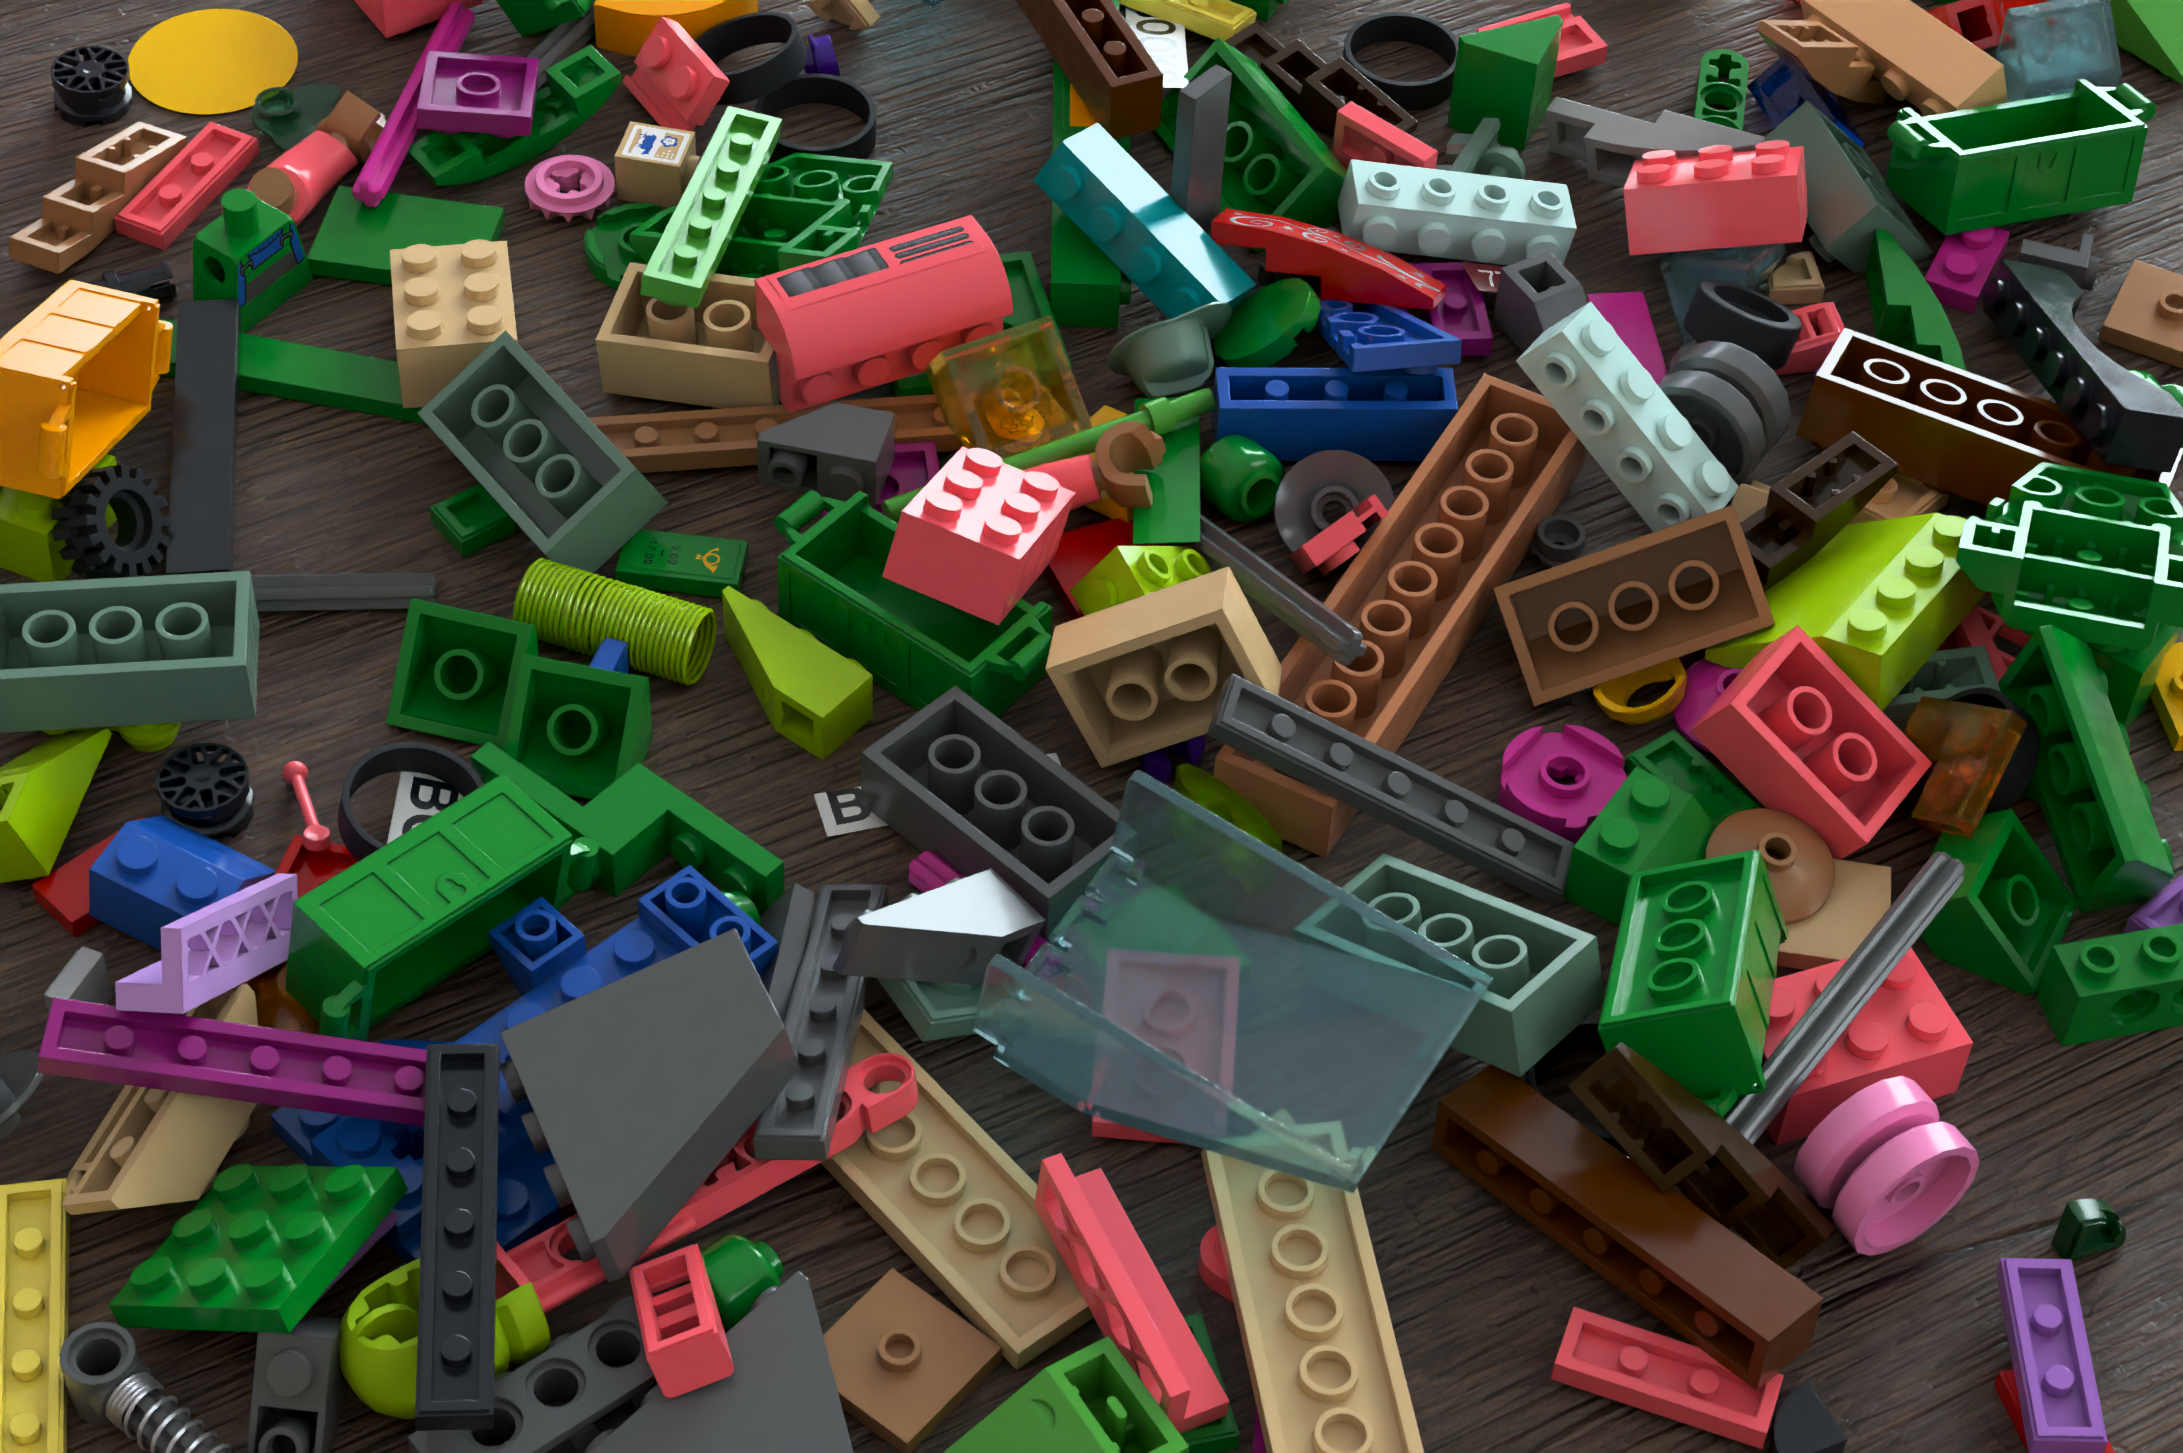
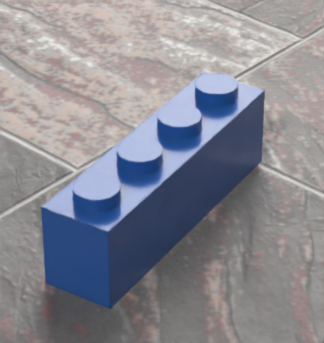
[1211,367,1459,461]

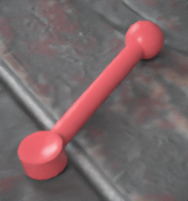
[282,761,330,851]

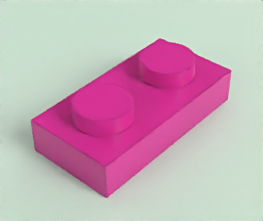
[1925,227,2010,314]

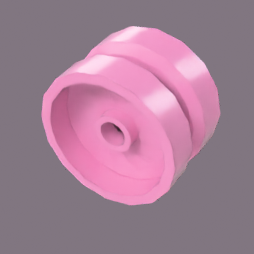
[1793,1076,1980,1256]

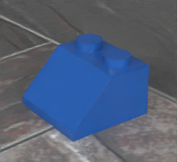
[89,815,276,951]

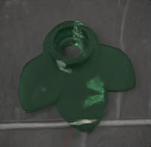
[251,82,341,153]

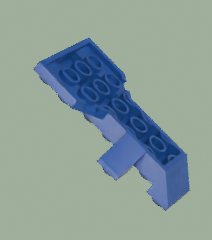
[270,865,779,1264]

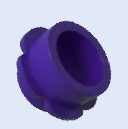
[804,34,841,77]

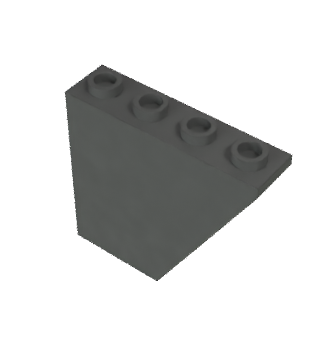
[500,928,800,1283]
[584,1270,854,1453]

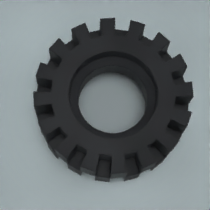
[51,465,171,578]

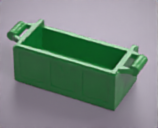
[1885,79,2156,236]
[774,490,1052,718]
[285,774,599,1041]
[1598,850,1788,1119]

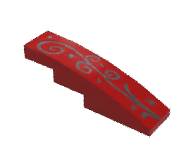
[1211,208,1446,310]

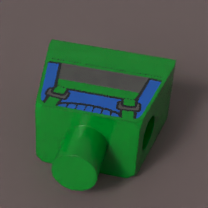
[193,188,313,334]

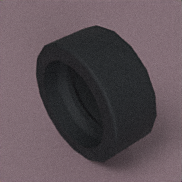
[1683,280,1802,370]

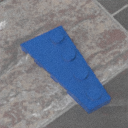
[1314,291,1462,375]

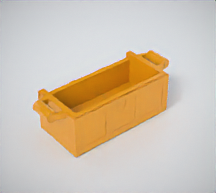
[0,279,173,499]

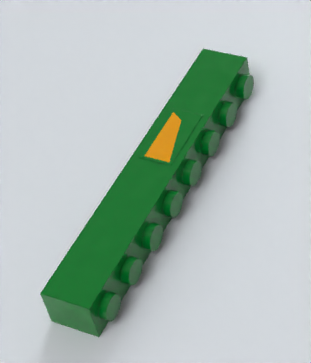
[1050,0,1132,328]

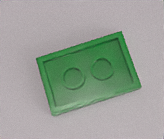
[307,186,505,285]

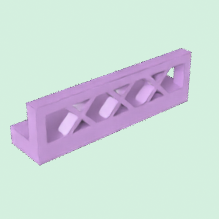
[115,873,298,1014]

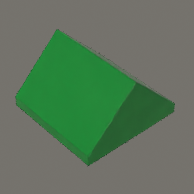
[1447,15,1563,151]
[386,599,539,750]
[504,654,653,799]

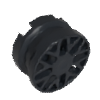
[51,46,132,127]
[156,742,254,841]

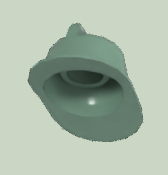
[1108,302,1232,398]

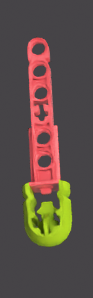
[339,1053,919,1419]

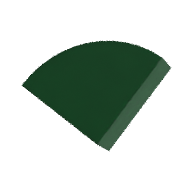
[2051,1199,2126,1261]

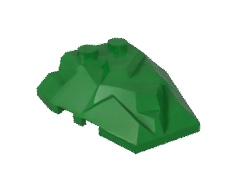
[629,152,894,279]
[1956,462,2183,652]

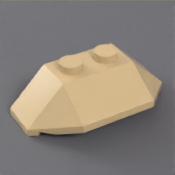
[62,983,258,1215]

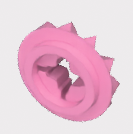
[524,155,616,224]

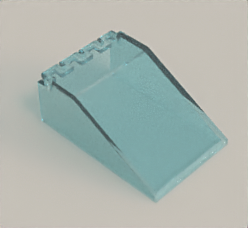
[974,770,1493,1193]

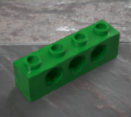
[2035,923,2183,1047]

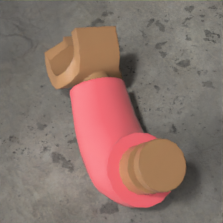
[247,90,387,227]
[1022,421,1167,510]

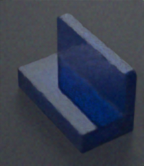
[1747,57,1865,147]

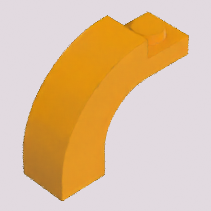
[593,0,758,57]

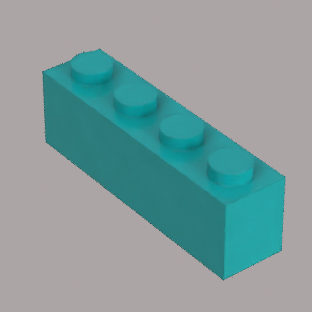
[1033,123,1257,319]

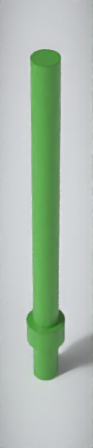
[881,387,1216,522]

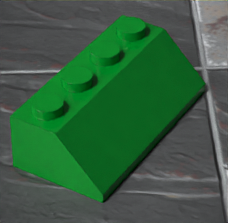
[1155,37,1347,253]
[1998,625,2174,914]

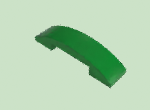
[407,44,622,186]

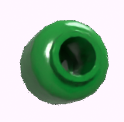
[1200,434,1285,523]
[677,1233,784,1333]

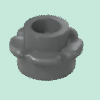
[1529,515,1588,569]

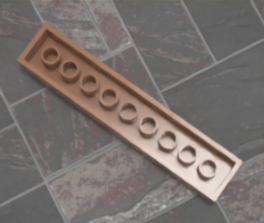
[1210,373,1587,858]

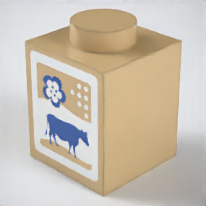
[614,121,702,208]

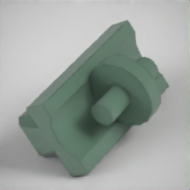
[1436,118,1526,179]

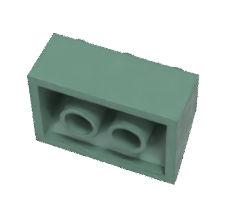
[1765,100,1934,273]

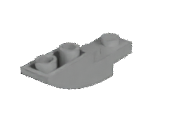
[1546,96,1765,187]

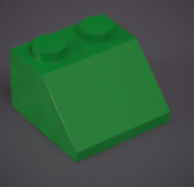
[1563,767,1716,926]
[1920,809,2078,995]

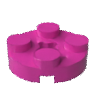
[1498,724,1628,844]

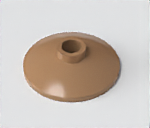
[1704,808,1835,925]

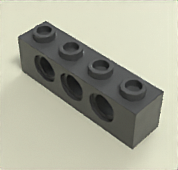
[407,1290,666,1453]

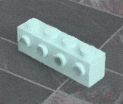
[1337,159,1577,265]
[1516,301,1739,532]

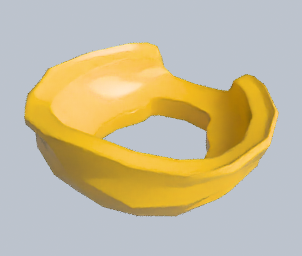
[1593,657,1687,725]

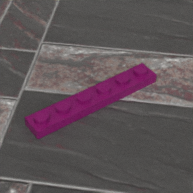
[38,997,427,1126]

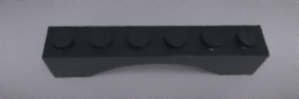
[1983,259,2183,473]

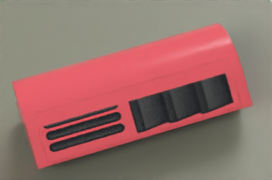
[754,215,1013,413]

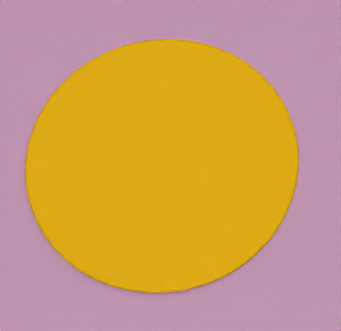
[128,9,298,115]

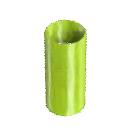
[513,558,717,686]

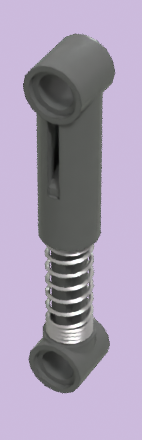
[59,1321,232,1453]

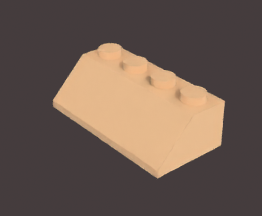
[1800,0,2009,116]

